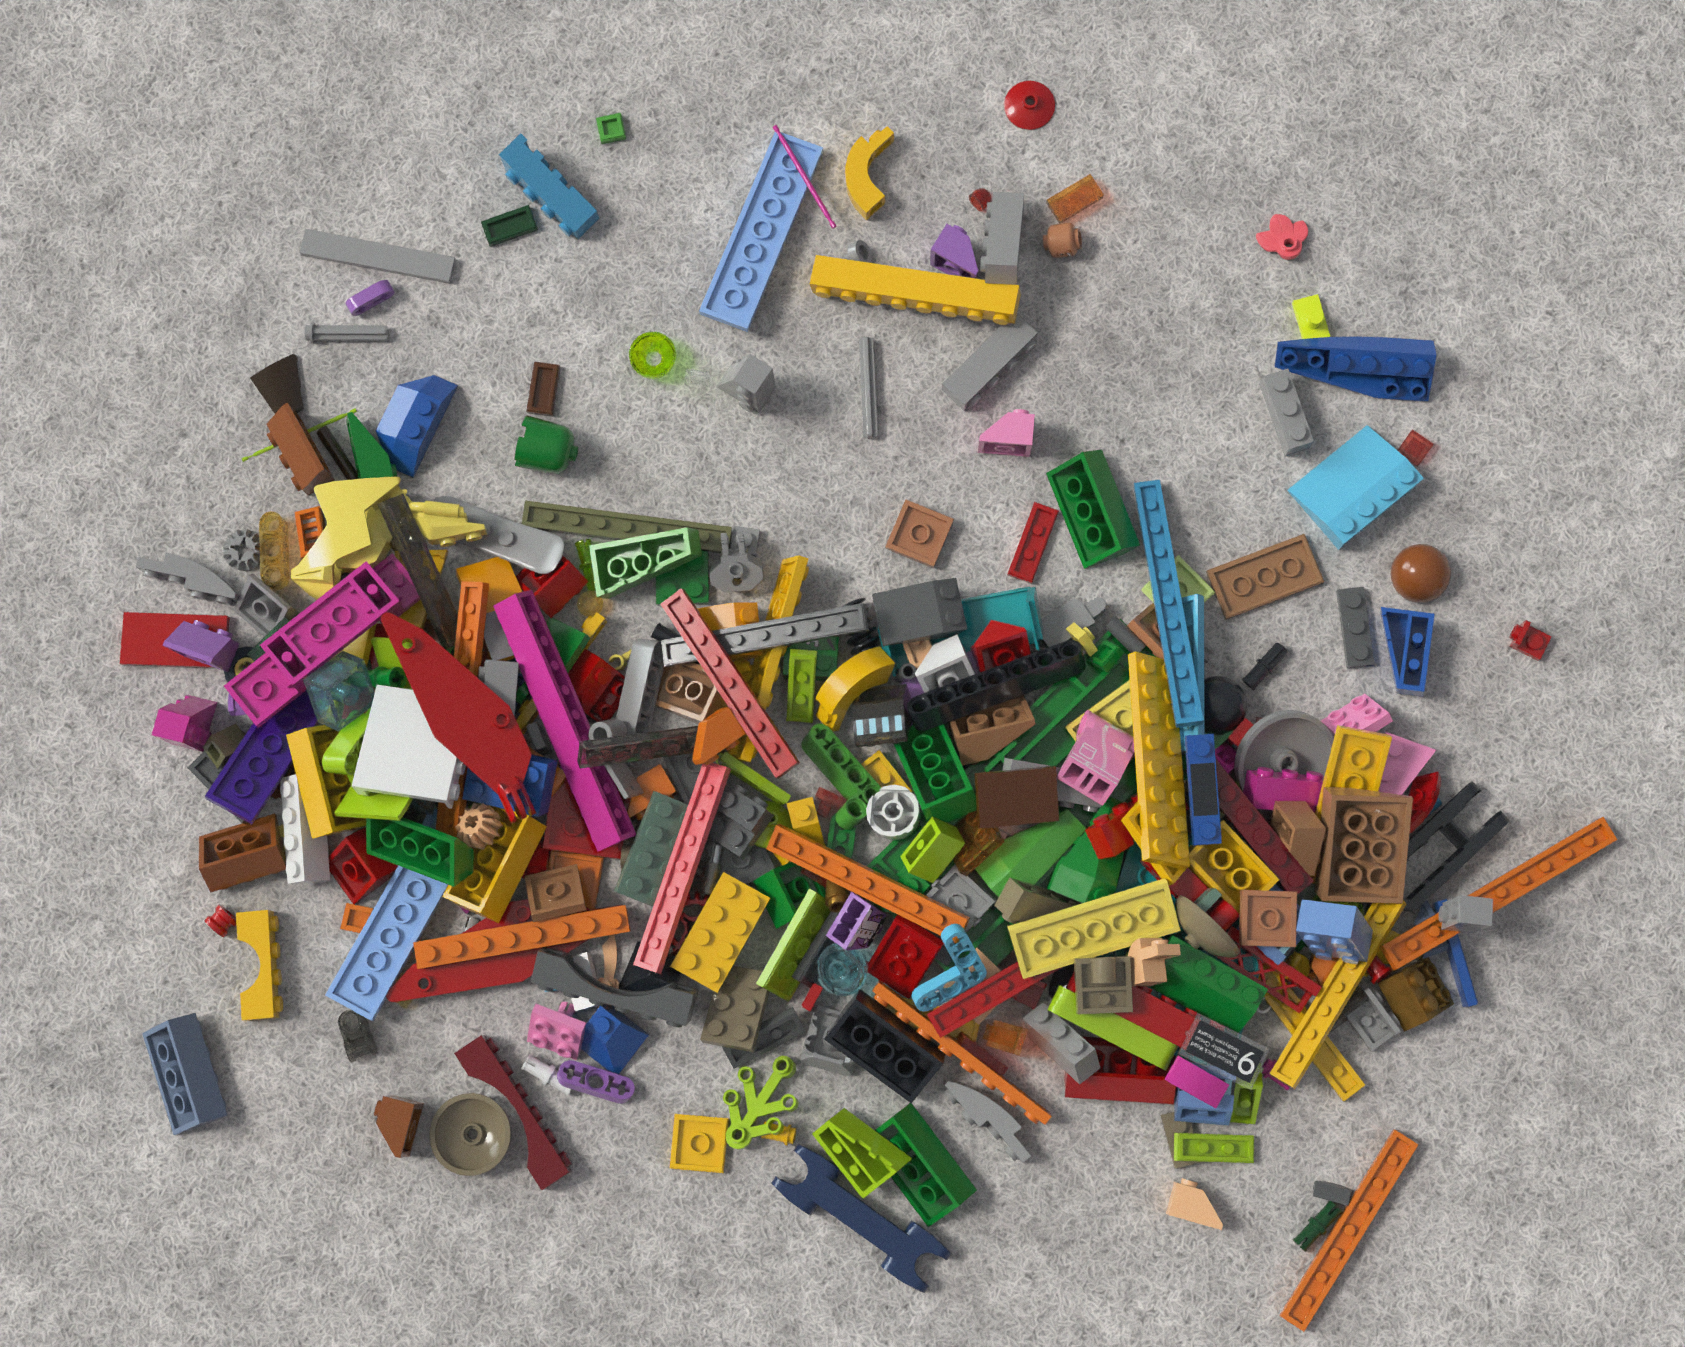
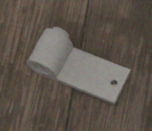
[589,719,644,799]

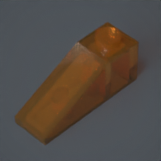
[982,1020,1028,1056]

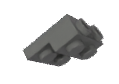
[708,783,774,860]

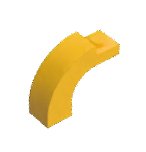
[845,126,894,221]
[816,646,895,732]

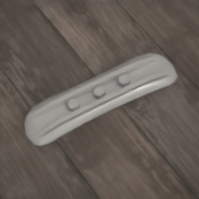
[434,496,565,574]

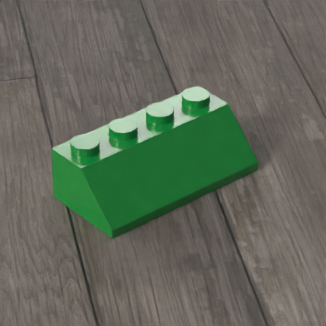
[1046,449,1140,569]
[366,817,474,887]
[1148,935,1268,1035]
[875,1103,977,1227]

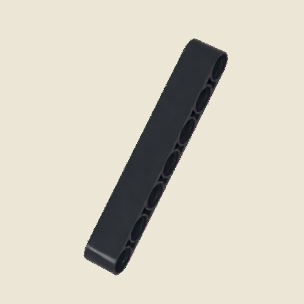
[907,640,1086,731]

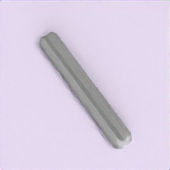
[859,337,879,439]

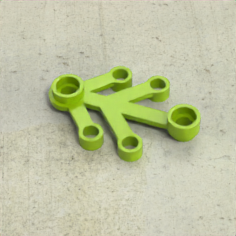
[723,1056,799,1150]

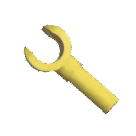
[609,650,631,671]

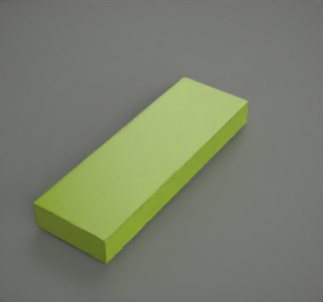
[786,649,817,723]
[716,751,791,805]
[1174,1133,1254,1163]

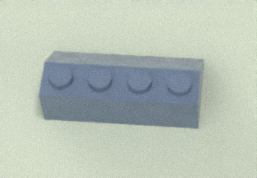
[142,1013,227,1135]

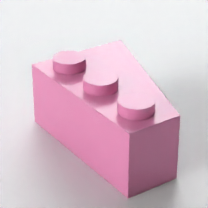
[1378,732,1436,795]

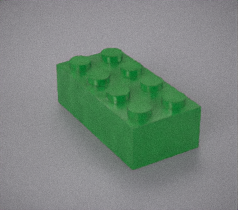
[890,724,977,823]

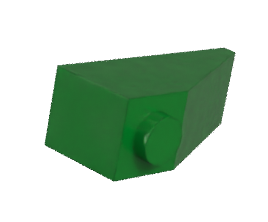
[346,412,397,479]

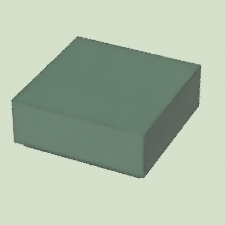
[1193,888,1222,912]

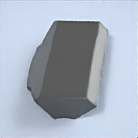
[1313,1180,1352,1206]

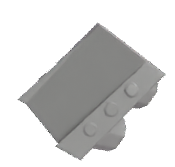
[800,1005,855,1076]

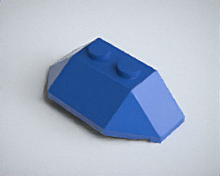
[376,375,458,478]

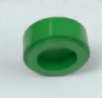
[516,681,530,705]

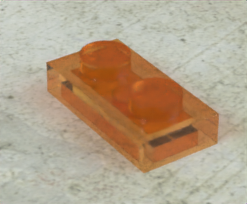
[1046,174,1104,224]

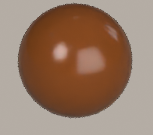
[1390,544,1451,603]

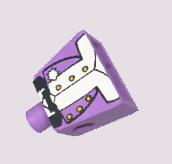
[826,892,887,950]

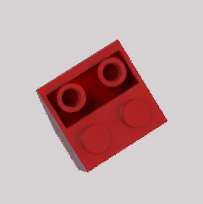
[568,649,625,722]

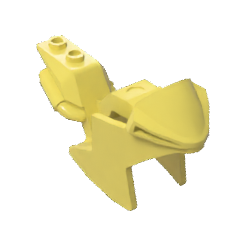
[291,477,487,600]

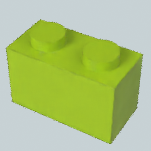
[900,817,965,883]

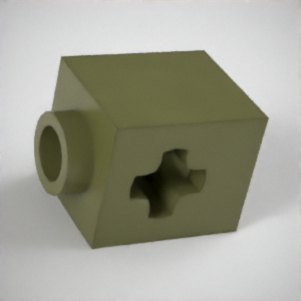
[203,723,246,769]

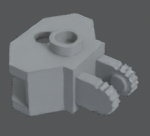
[710,531,763,593]

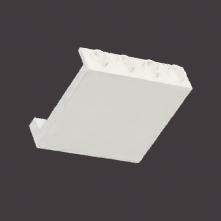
[352,685,466,809]

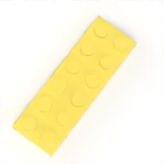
[1007,878,1181,979]

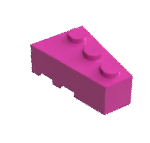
[151,695,217,752]

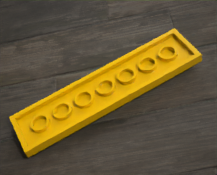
[727,555,809,762]
[1128,651,1190,869]

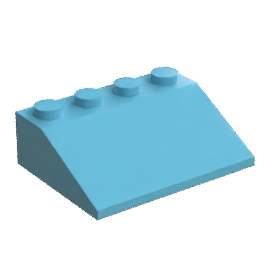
[1287,425,1424,550]

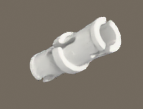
[521,1054,571,1096]

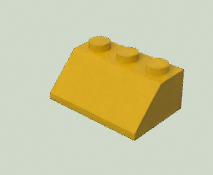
[1188,820,1279,918]

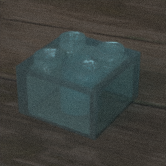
[303,651,375,731]

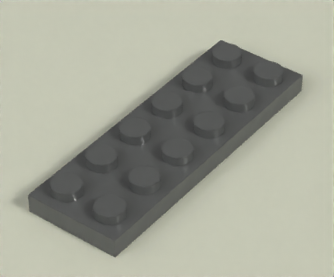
[659,732,775,885]

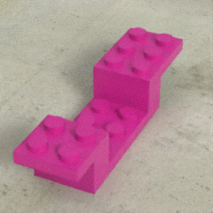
[224,553,427,728]

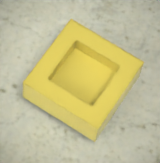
[1066,622,1098,657]

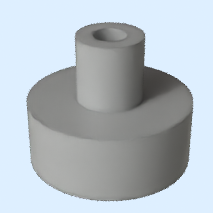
[844,240,872,263]

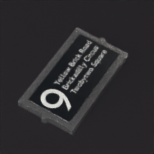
[1178,1013,1270,1090]

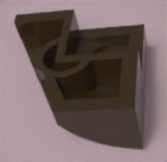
[250,354,304,414]

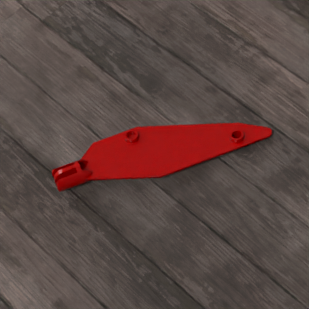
[381,612,536,824]
[386,899,623,1002]

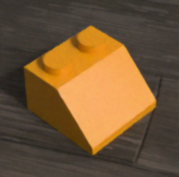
[697,602,762,660]

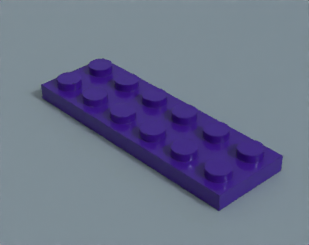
[205,681,337,824]

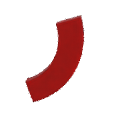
[1408,772,1441,834]

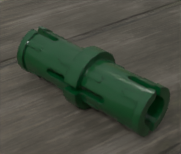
[1292,1201,1343,1252]

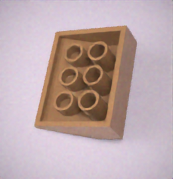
[1314,787,1413,903]

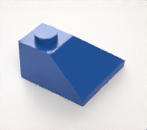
[581,1003,649,1074]

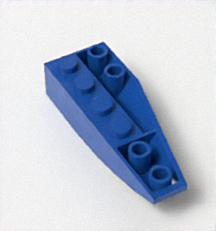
[1274,336,1437,401]

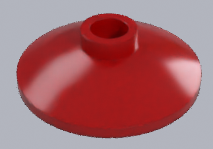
[1004,81,1055,130]

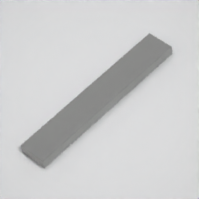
[300,229,456,284]

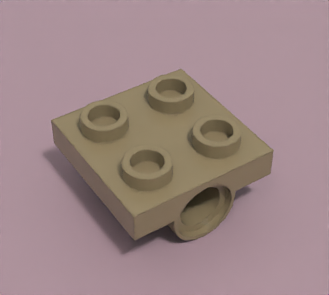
[1074,956,1133,1014]

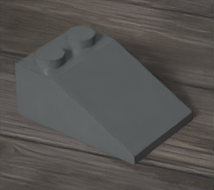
[872,578,967,646]

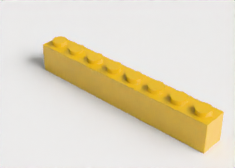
[809,255,1021,325]

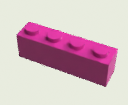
[1243,767,1324,813]

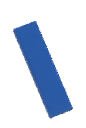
[1433,899,1478,1007]

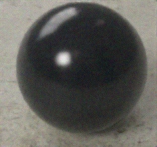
[1204,676,1247,735]

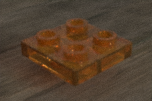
[953,810,1005,877]

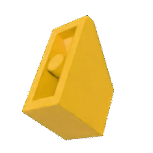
[786,797,825,846]

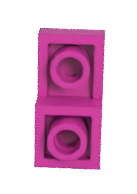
[1165,1056,1229,1109]

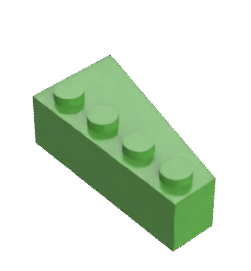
[589,527,702,599]

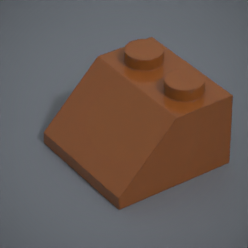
[374,1095,424,1158]

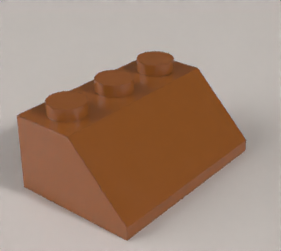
[266,403,335,496]
[199,813,286,893]

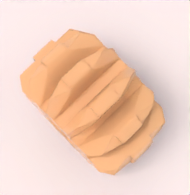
[455,803,503,850]

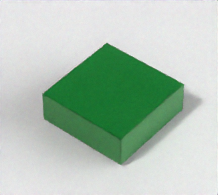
[1088,639,1125,673]

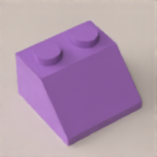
[930,224,978,279]
[163,620,240,672]

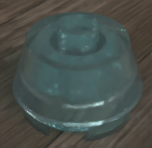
[817,943,869,996]

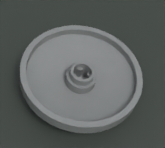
[1234,710,1334,814]

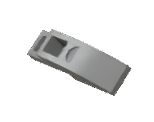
[136,552,240,605]
[944,1081,1031,1163]

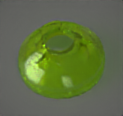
[629,332,676,379]

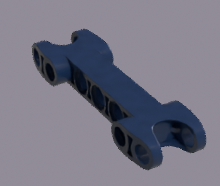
[771,1144,952,1293]

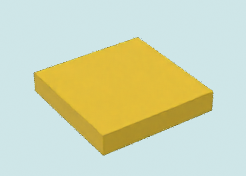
[670,1114,729,1173]

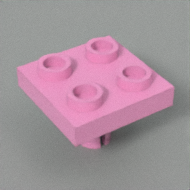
[1321,694,1393,737]
[527,1002,586,1060]

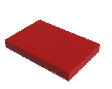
[864,914,944,999]

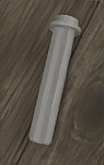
[305,323,389,343]

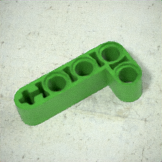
[801,724,881,830]

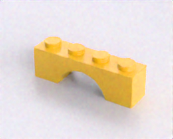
[236,910,283,1021]

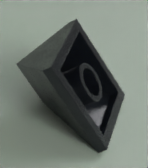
[619,941,682,991]

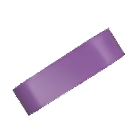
[346,280,395,316]

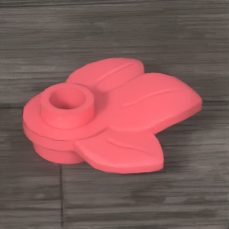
[1256,214,1308,260]

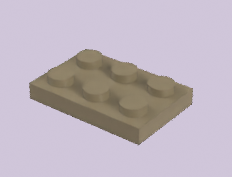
[700,966,770,1052]

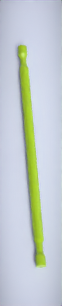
[241,408,357,462]

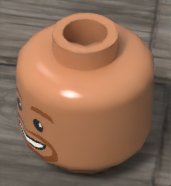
[1043,223,1082,258]

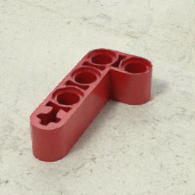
[1140,859,1240,932]

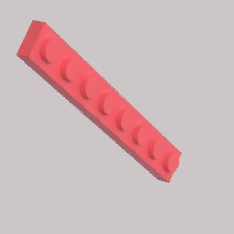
[633,763,731,974]

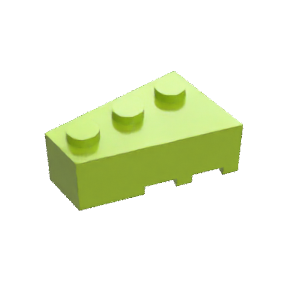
[812,1108,912,1198]

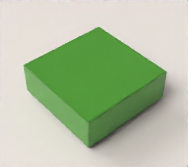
[596,113,626,144]

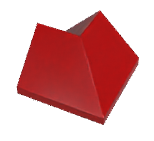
[970,620,1031,673]

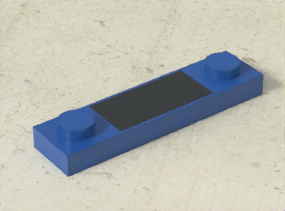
[1185,734,1222,845]

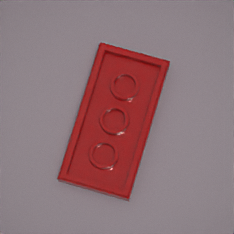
[120,612,230,668]

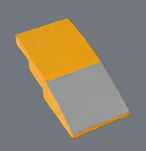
[456,557,522,661]

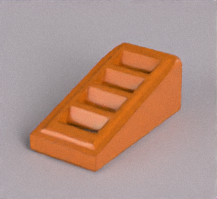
[295,506,325,560]

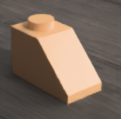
[1166,1178,1223,1230]

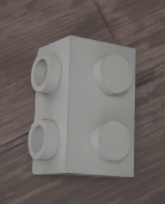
[1342,987,1401,1051]

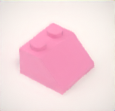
[978,409,1035,457]

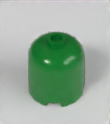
[514,415,579,474]

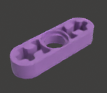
[557,1060,635,1104]

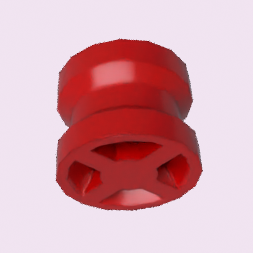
[204,904,237,938]

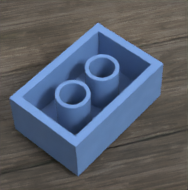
[1296,899,1373,964]

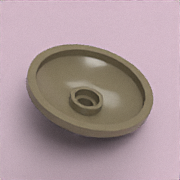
[1175,895,1240,958]
[429,1093,511,1176]

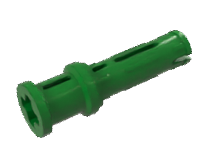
[338,666,407,689]

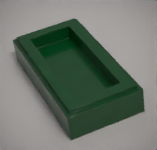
[481,205,538,247]

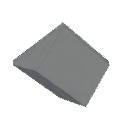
[233,573,299,639]

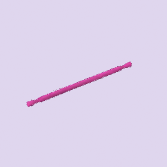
[773,125,837,229]

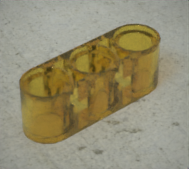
[259,511,290,590]

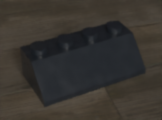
[824,988,946,1103]

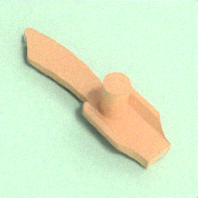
[598,935,620,1008]

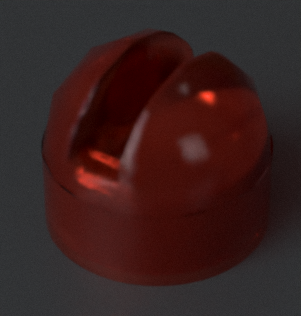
[969,188,991,211]

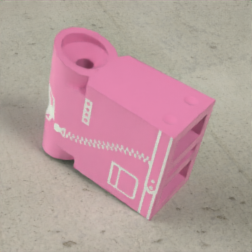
[1057,710,1135,806]

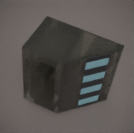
[852,684,912,747]

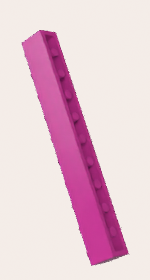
[493,590,636,851]

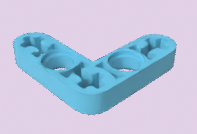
[912,924,987,1012]

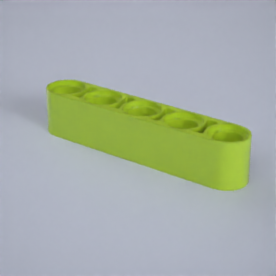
[1047,985,1178,1071]

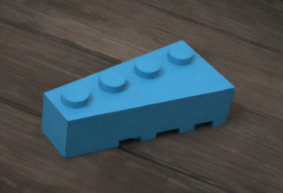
[499,133,600,239]

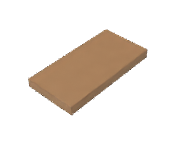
[1206,534,1324,620]

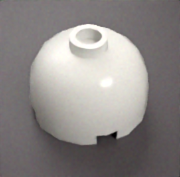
[866,785,921,840]

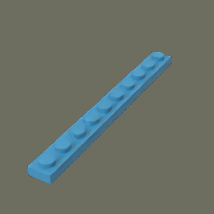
[1133,480,1204,728]

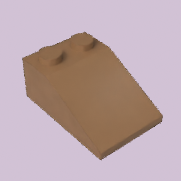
[655,663,728,724]
[948,695,1035,766]

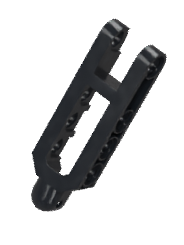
[1361,781,1510,916]

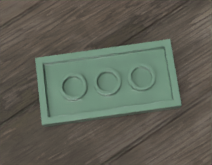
[614,791,688,907]

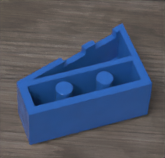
[1380,607,1435,697]

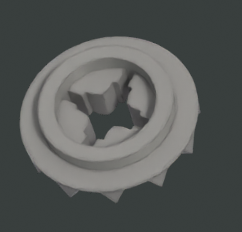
[222,529,265,571]

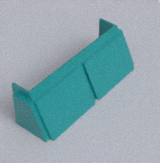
[878,586,1044,677]

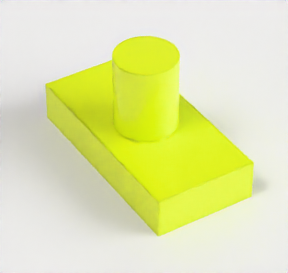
[1292,294,1331,339]

